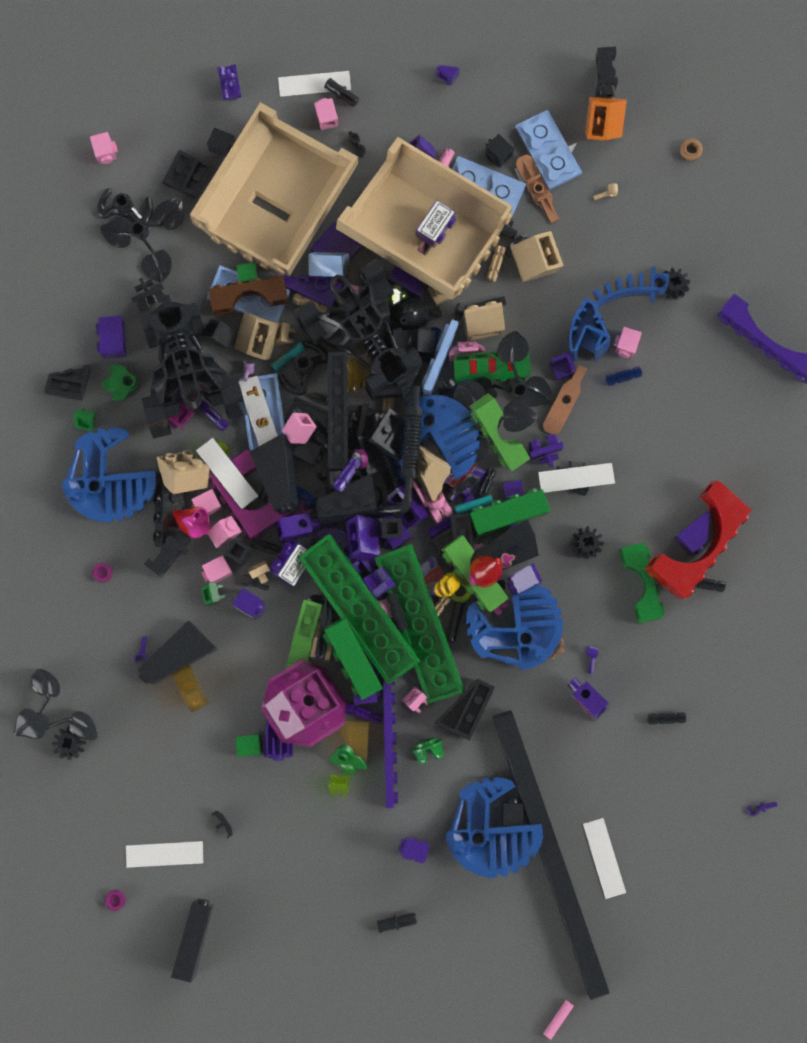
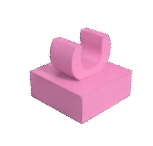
[402,687,428,713]

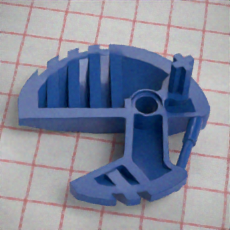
[392,395,480,482]
[62,427,157,523]
[466,583,563,670]
[446,777,543,878]

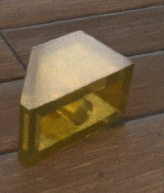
[347,355,364,392]
[173,665,209,713]
[341,721,369,762]

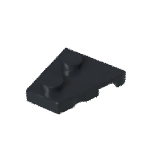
[44,364,91,401]
[369,408,405,462]

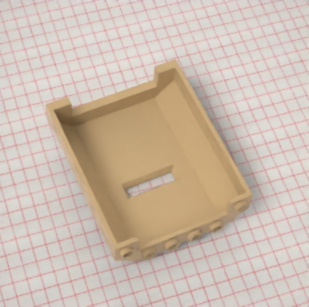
[190,102,358,276]
[336,137,513,300]

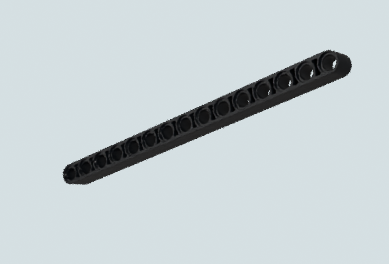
[492,710,610,1000]

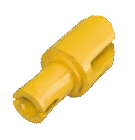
[434,571,463,597]

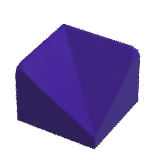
[436,65,460,85]

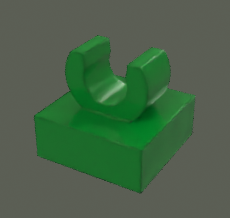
[74,407,95,432]
[201,582,225,606]

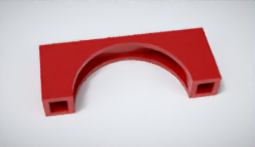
[644,480,752,599]

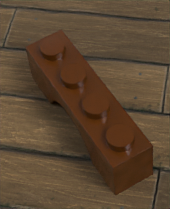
[209,275,289,316]

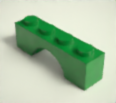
[619,543,665,624]

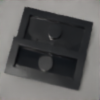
[162,149,213,199]

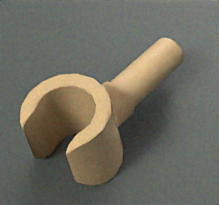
[593,183,618,200]

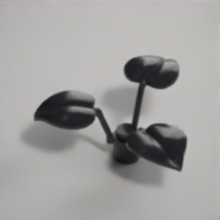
[99,198,184,283]
[473,331,553,407]
[454,380,538,463]
[14,669,97,740]

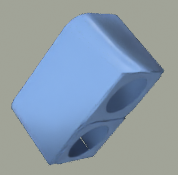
[308,252,349,277]

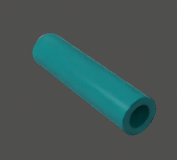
[270,342,305,372]
[454,495,493,514]

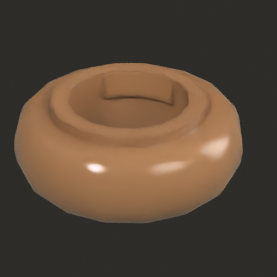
[680,138,703,161]

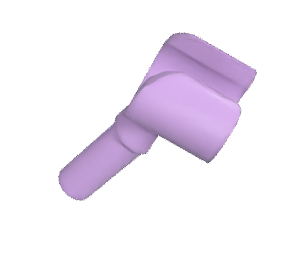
[243,361,255,382]

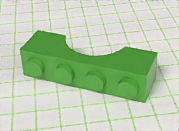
[469,394,530,471]
[442,535,509,612]

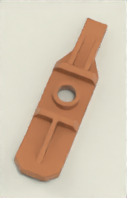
[515,154,559,224]
[543,365,587,434]

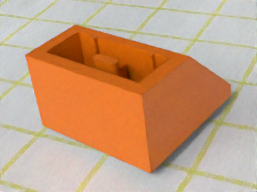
[585,97,627,140]

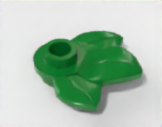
[101,364,139,401]
[330,744,367,776]

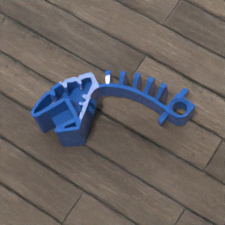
[569,266,669,362]

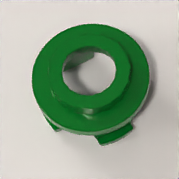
[411,737,444,765]

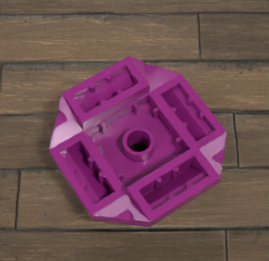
[260,660,347,747]

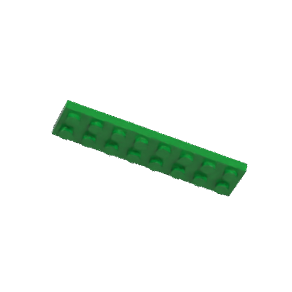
[298,534,421,685]
[375,544,465,704]

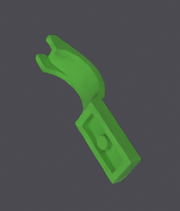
[284,600,323,670]

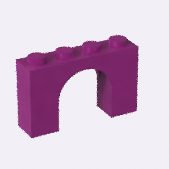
[209,449,290,540]

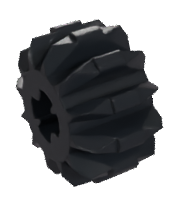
[658,267,690,300]
[571,526,604,559]
[52,726,86,760]

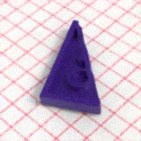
[280,275,347,307]

